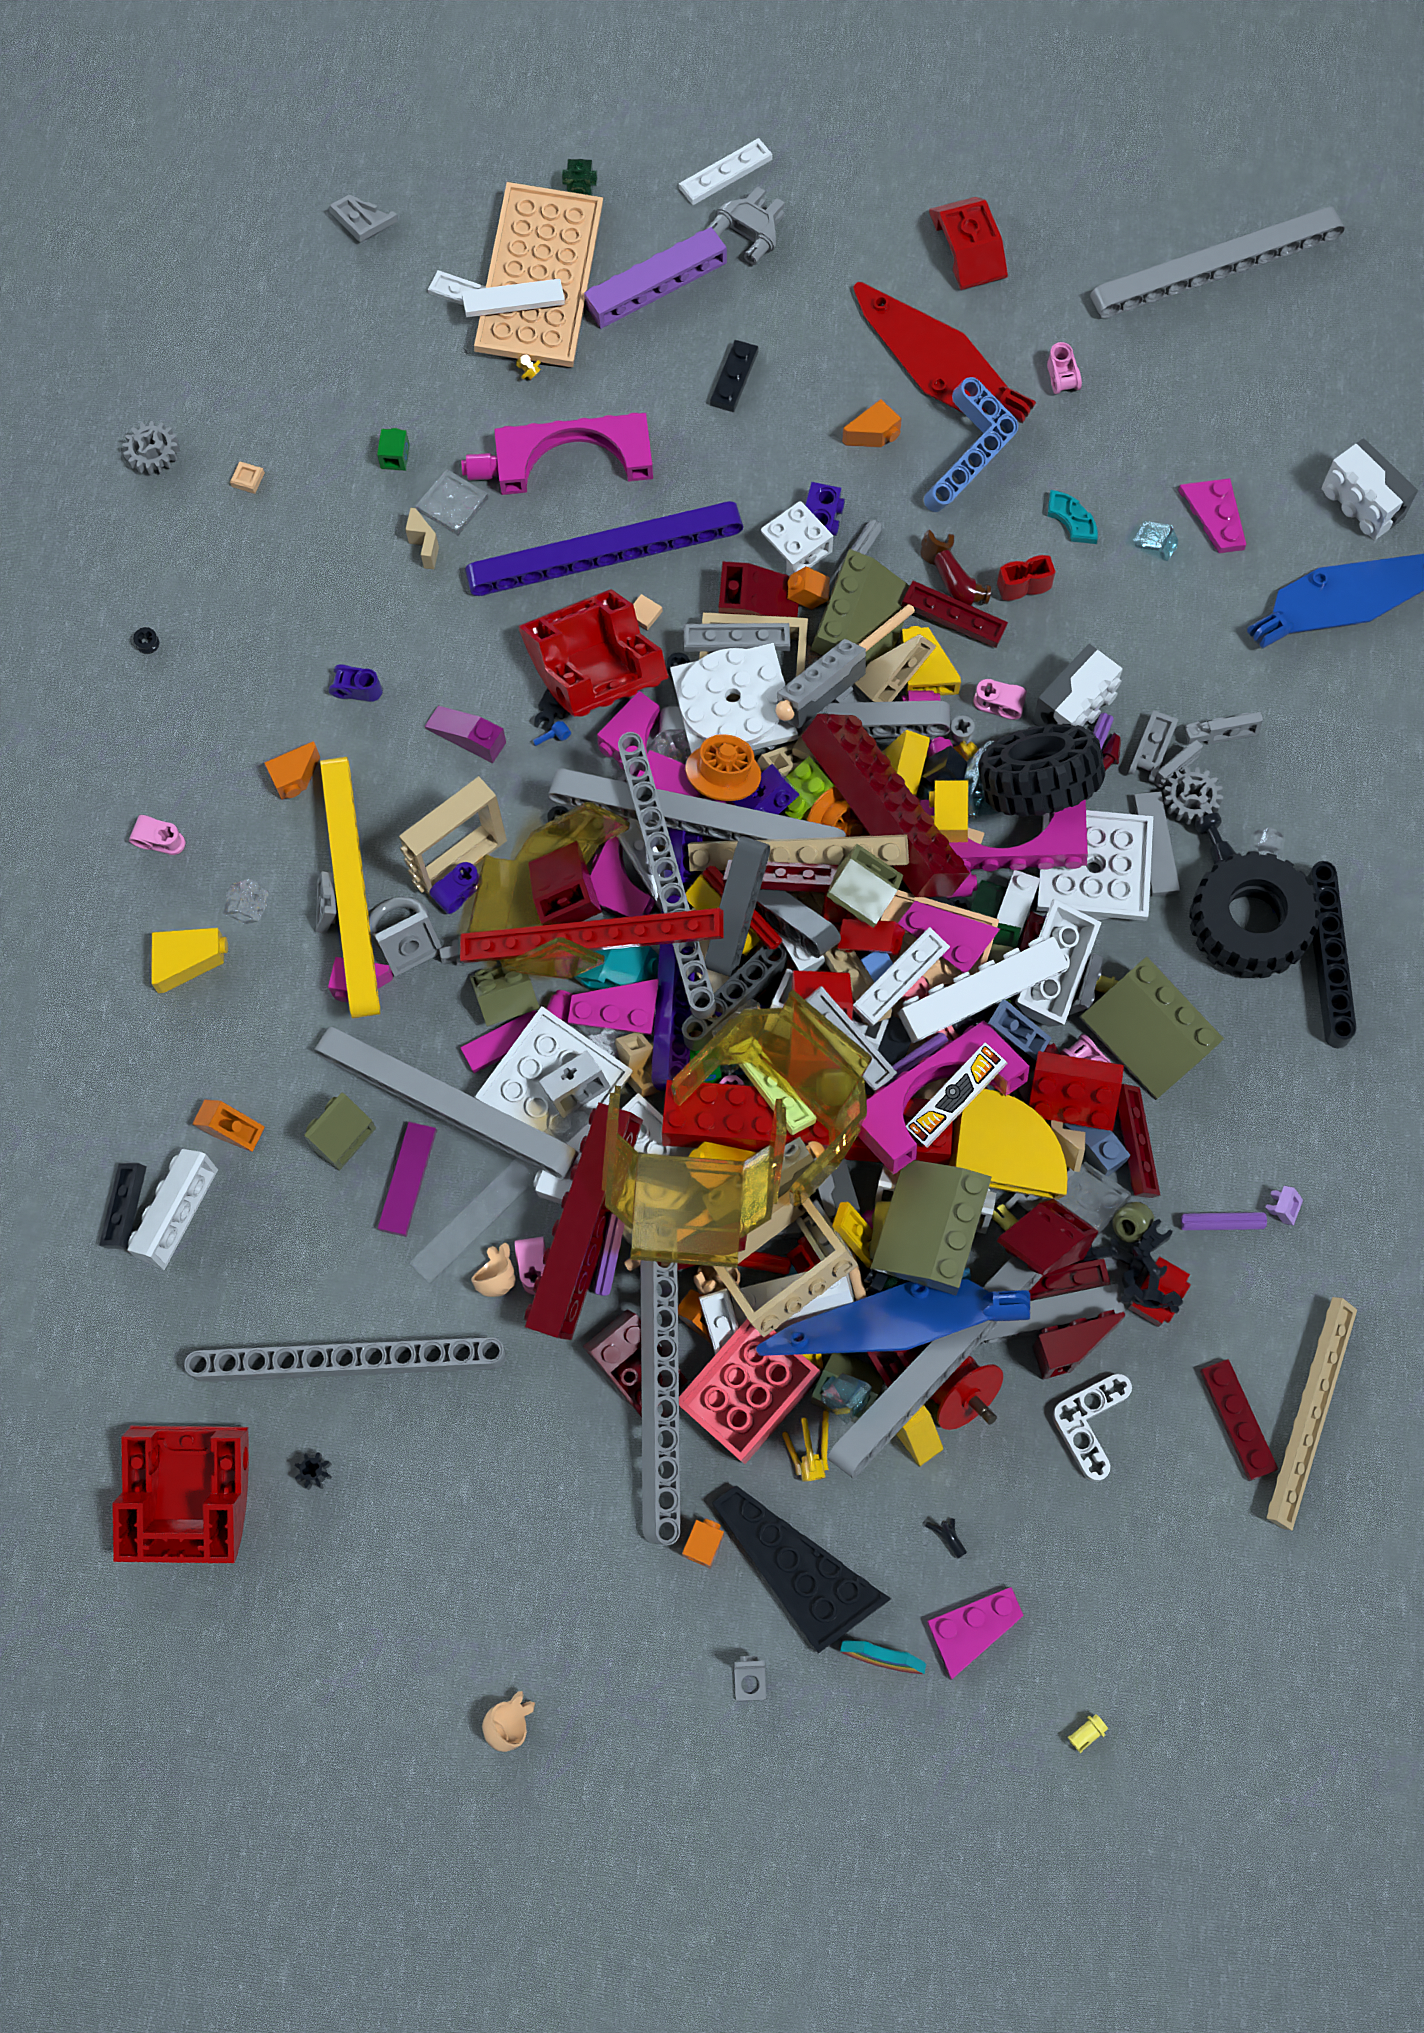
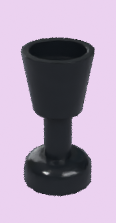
[1194,813,1236,864]

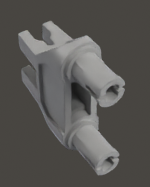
[705,187,785,265]

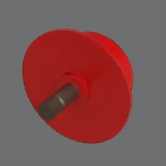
[930,1356,1003,1430]

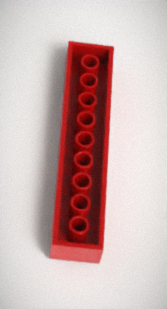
[662,1080,953,1166]

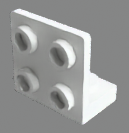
[761,501,833,576]

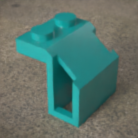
[573,946,659,990]

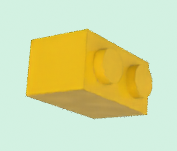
[929,781,968,842]

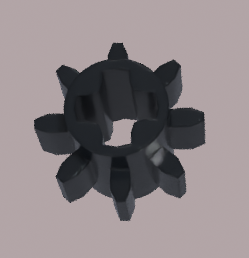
[295,1452,332,1490]

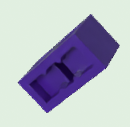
[805,482,845,536]

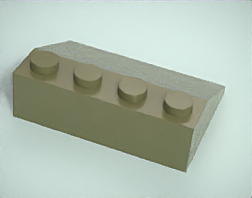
[810,548,910,667]
[1079,956,1224,1100]
[871,1160,992,1296]

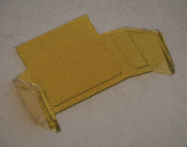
[467,802,630,979]
[671,989,872,1207]
[602,1085,787,1268]

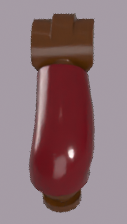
[920,529,991,606]

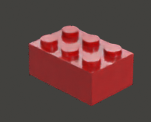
[1029,1051,1124,1131]

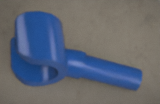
[533,721,571,746]

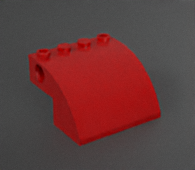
[518,589,669,717]
[112,1425,249,1563]

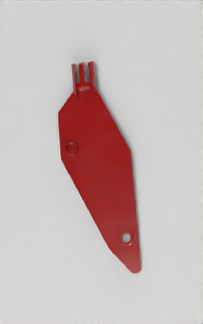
[853,282,1036,424]

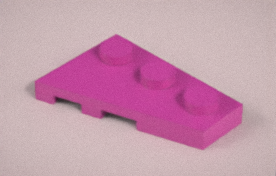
[1178,478,1246,553]
[898,901,1000,973]
[568,979,659,1035]
[927,1587,1024,1680]

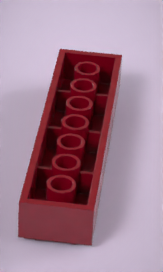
[801,714,970,897]
[524,1102,643,1340]

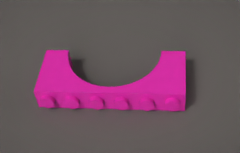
[494,413,653,495]
[597,691,736,837]
[590,750,705,918]
[920,800,1088,871]
[849,1021,1029,1174]

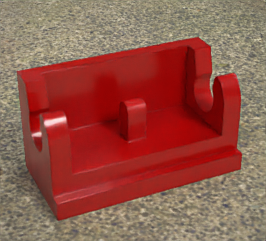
[837,919,905,955]

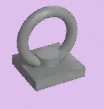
[369,897,442,977]

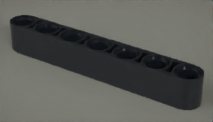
[1307,861,1356,1049]

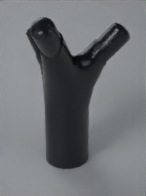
[925,1518,967,1559]

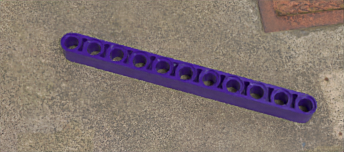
[465,501,744,596]
[651,827,703,1092]

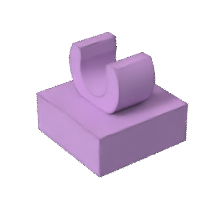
[1266,1186,1303,1226]

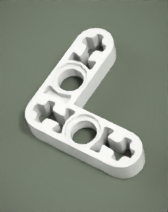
[1052,1374,1132,1482]

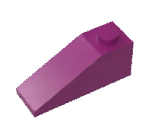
[424,706,506,763]

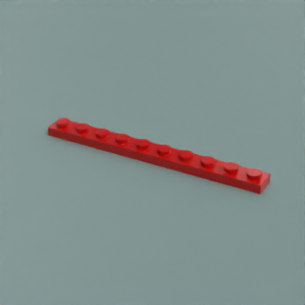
[460,908,724,963]

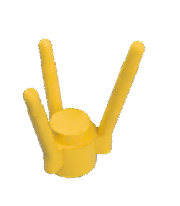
[782,1410,829,1482]

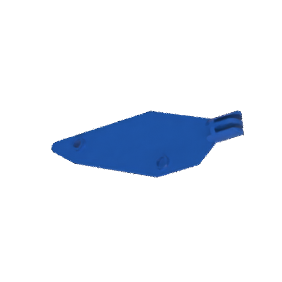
[1247,554,1424,649]
[756,1279,1030,1356]

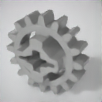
[122,421,180,475]
[1163,767,1223,825]

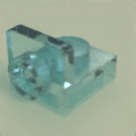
[1133,521,1178,561]

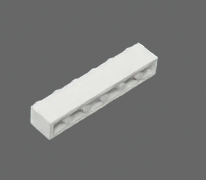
[898,936,1069,1043]

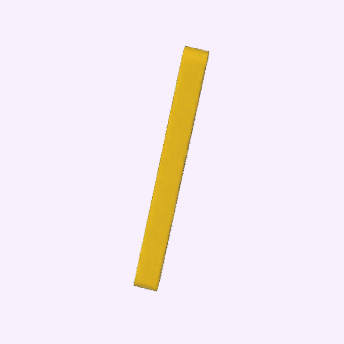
[320,757,380,1019]

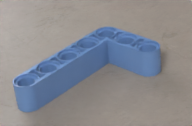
[924,377,1018,512]

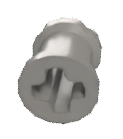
[949,715,975,747]

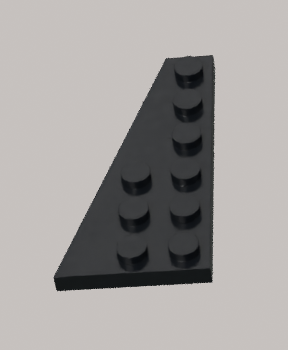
[712,1485,891,1654]

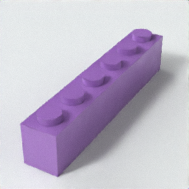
[584,227,727,329]

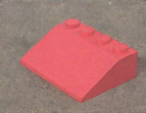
[679,1318,822,1464]

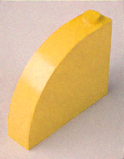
[949,1089,1068,1200]

